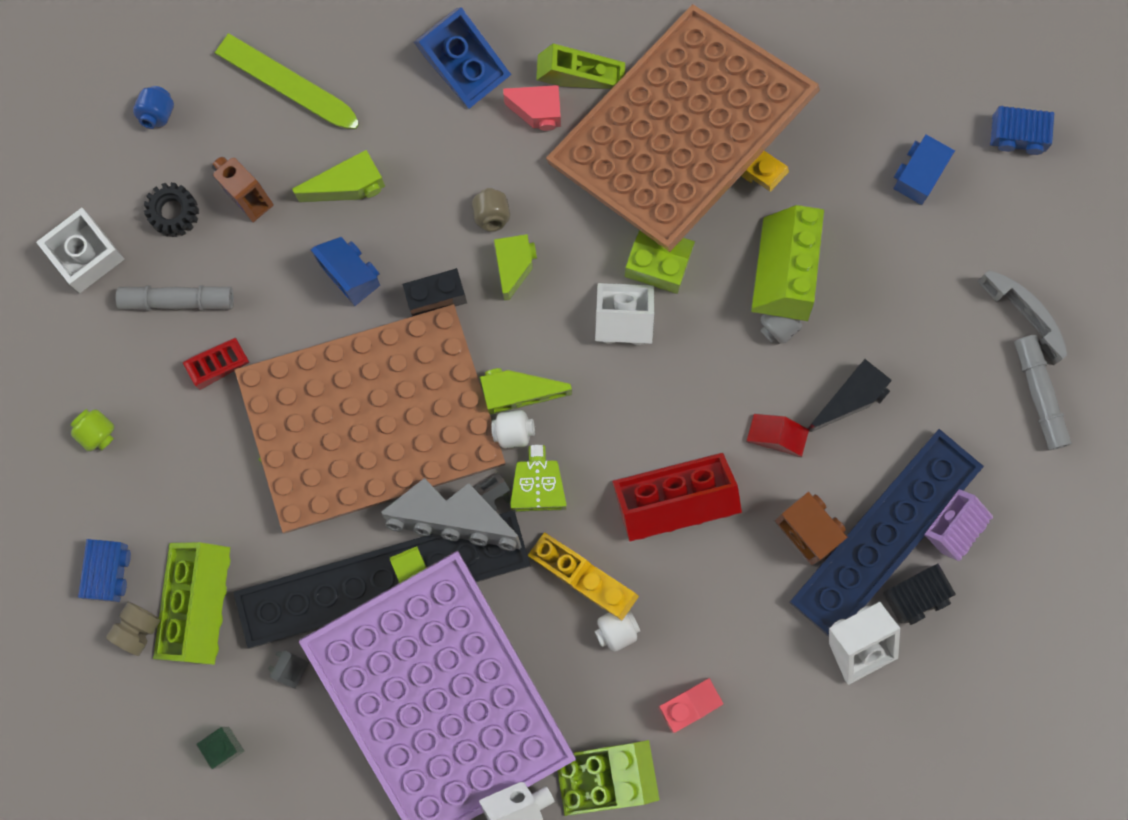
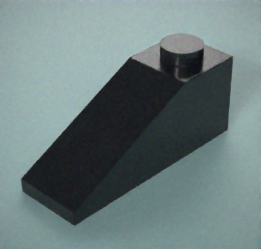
[807,359,892,432]

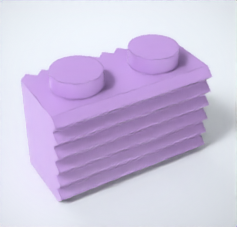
[924,489,993,561]

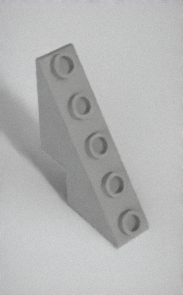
[381,478,521,551]

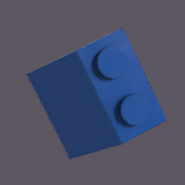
[311,237,381,306]

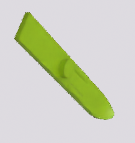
[215,33,359,129]

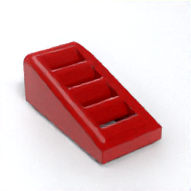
[182,338,250,390]

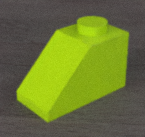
[494,234,537,301]

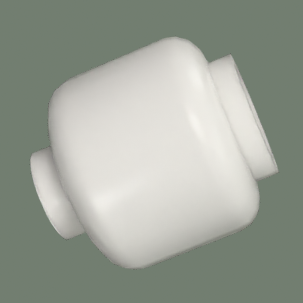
[492,410,535,449]
[594,611,640,652]

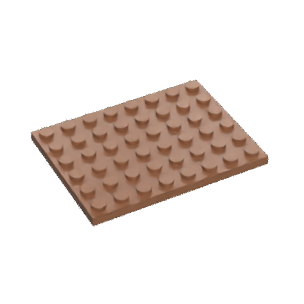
[546,4,820,252]
[235,304,505,534]

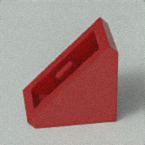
[746,414,809,457]

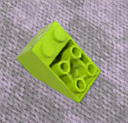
[557,740,660,816]

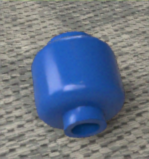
[133,86,174,129]

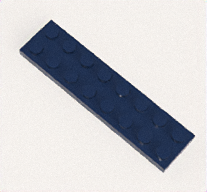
[789,429,984,637]

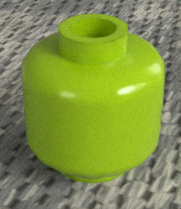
[70,409,115,452]

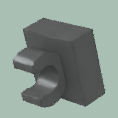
[474,472,511,511]
[268,650,309,689]

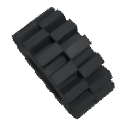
[144,182,199,237]

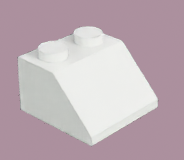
[595,283,654,345]
[829,602,900,685]

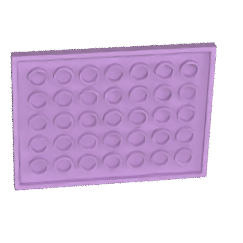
[299,550,576,820]

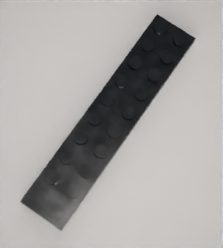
[233,510,531,649]

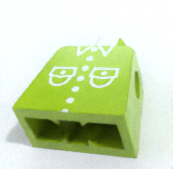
[511,445,566,512]

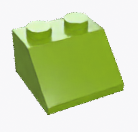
[625,230,695,294]

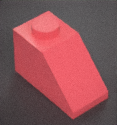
[503,85,561,131]
[658,678,724,733]

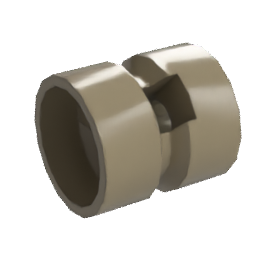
[106,601,161,656]

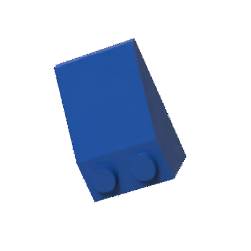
[414,7,511,109]

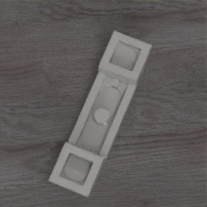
[978,270,1067,365]

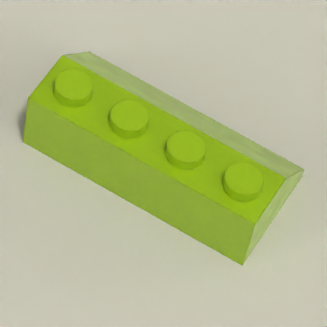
[751,205,824,321]
[153,542,231,665]

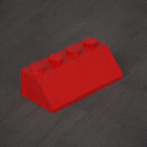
[612,453,742,542]

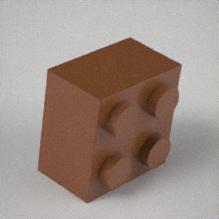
[775,492,848,565]

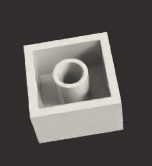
[36,208,124,293]

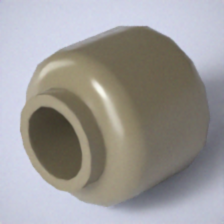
[472,188,510,232]

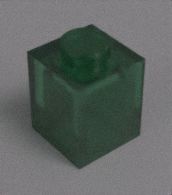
[196,727,245,769]

